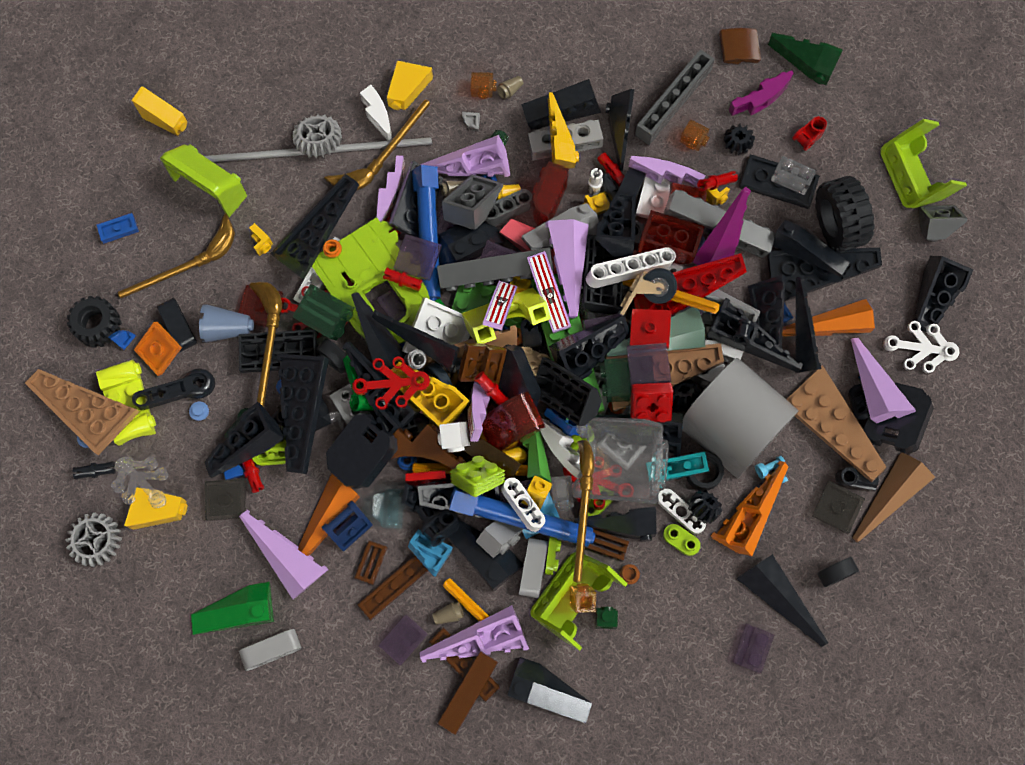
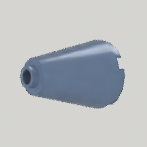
[199,304,254,342]

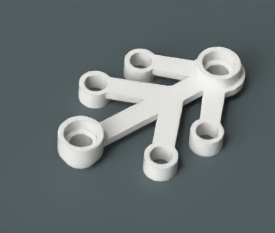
[883,321,959,373]

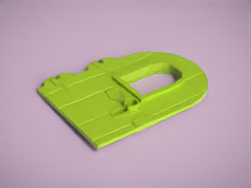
[312,217,430,344]

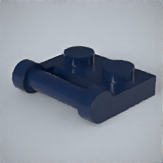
[321,500,373,552]

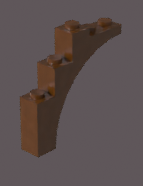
[366,424,467,469]

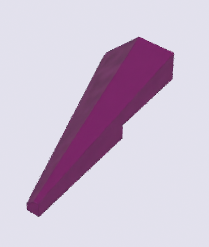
[692,187,751,266]

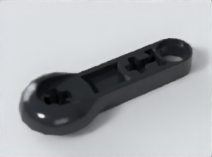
[132,368,215,410]

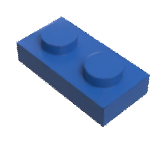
[97,213,139,244]
[544,408,584,436]

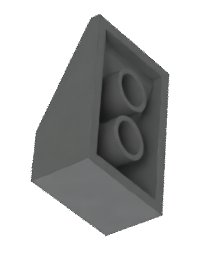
[442,174,503,230]

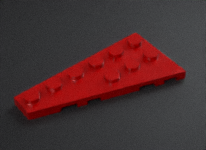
[633,253,747,316]

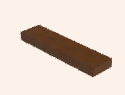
[358,555,428,621]
[429,628,500,702]
[438,651,499,735]

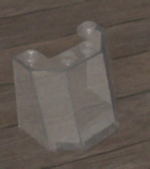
[572,417,669,504]

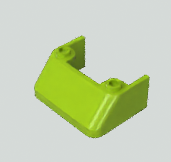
[881,119,967,209]
[160,144,247,218]
[530,552,628,651]

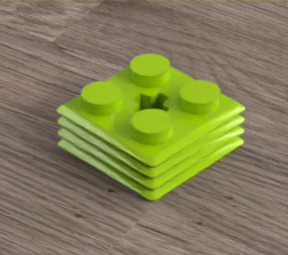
[450,456,505,498]

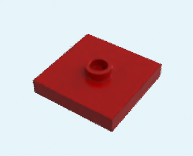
[630,309,671,349]
[405,470,448,486]

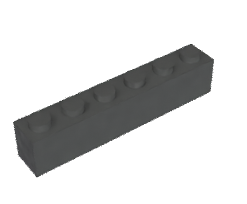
[635,49,715,146]
[663,190,776,258]
[437,248,554,291]

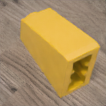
[387,61,433,110]
[132,86,188,136]
[124,487,188,530]

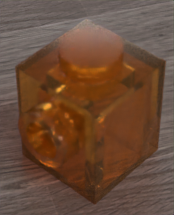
[471,72,497,99]
[680,119,710,151]
[570,583,596,613]

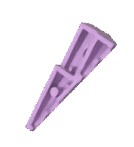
[420,135,510,177]
[545,219,589,319]
[851,338,916,423]
[239,510,328,599]
[419,605,529,662]

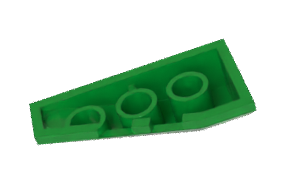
[191,582,274,635]

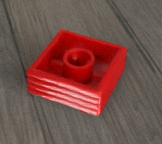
[630,382,673,423]

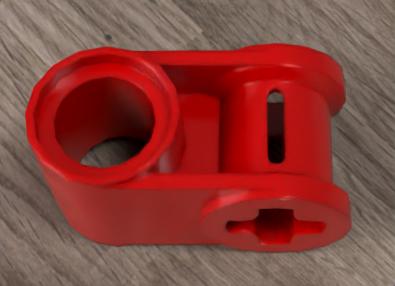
[792,116,827,151]

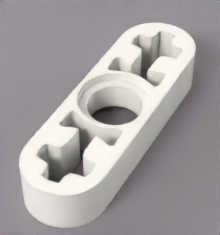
[501,478,545,532]
[657,489,706,534]

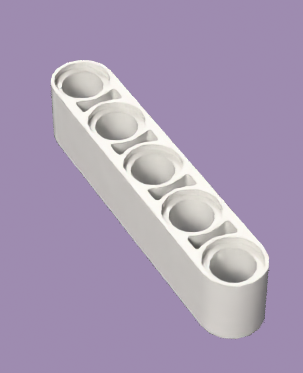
[586,247,676,288]

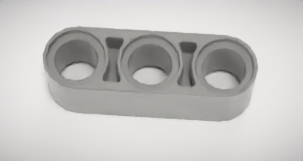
[519,538,549,599]
[239,629,302,671]

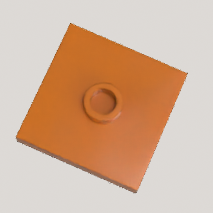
[134,322,182,376]

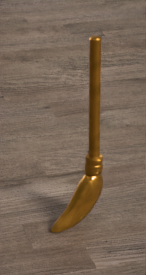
[324,100,430,190]
[118,213,235,298]
[249,282,282,407]
[573,440,595,583]

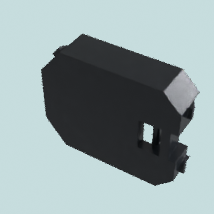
[490,344,541,419]
[864,383,934,455]
[326,413,398,489]

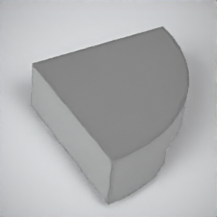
[462,112,480,132]

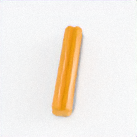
[443,578,490,622]

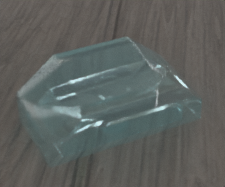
[372,489,404,529]

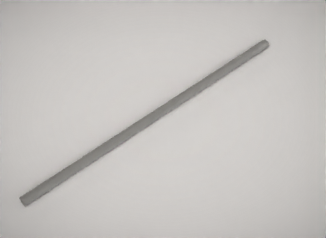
[204,137,432,163]

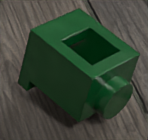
[596,606,618,629]

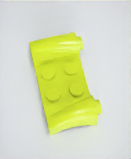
[96,360,156,446]

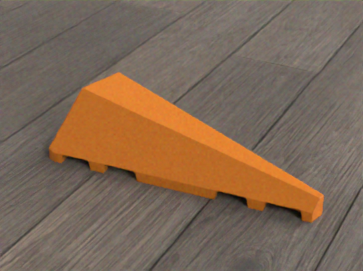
[782,299,875,336]
[711,461,789,556]
[298,474,360,556]

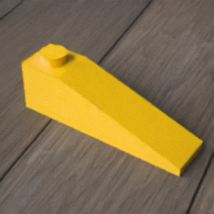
[548,92,579,169]
[388,362,469,428]

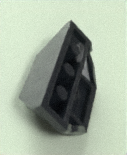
[438,222,506,265]

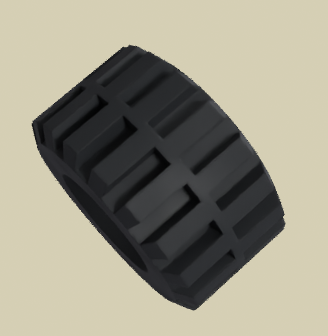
[67,296,122,348]

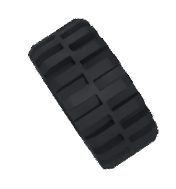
[815,176,875,252]

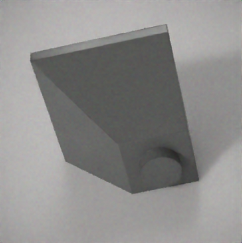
[919,205,967,242]

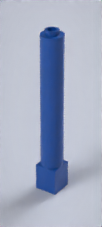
[412,164,441,301]
[449,486,595,547]

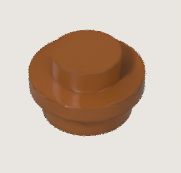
[620,564,640,585]

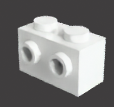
[438,422,470,452]

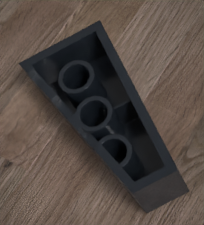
[521,79,601,130]

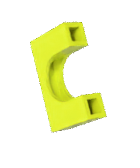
[462,288,551,344]

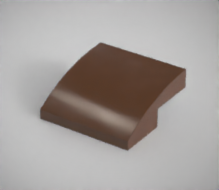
[719,28,761,65]
[458,343,507,385]

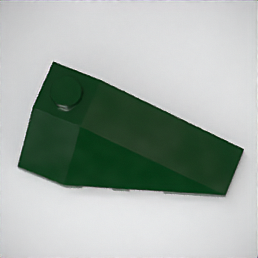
[768,33,843,85]

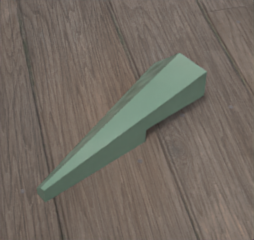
[606,307,705,357]

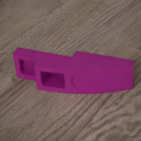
[729,70,794,116]

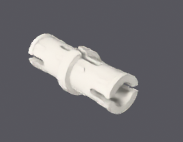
[588,168,603,195]

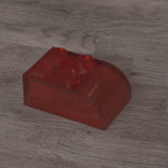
[532,161,569,226]
[637,210,705,264]
[482,392,546,451]

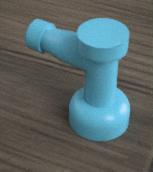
[755,456,788,483]

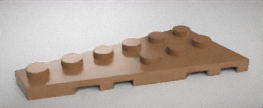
[605,343,724,413]
[786,365,886,483]
[25,369,140,455]

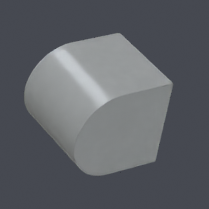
[682,358,799,479]

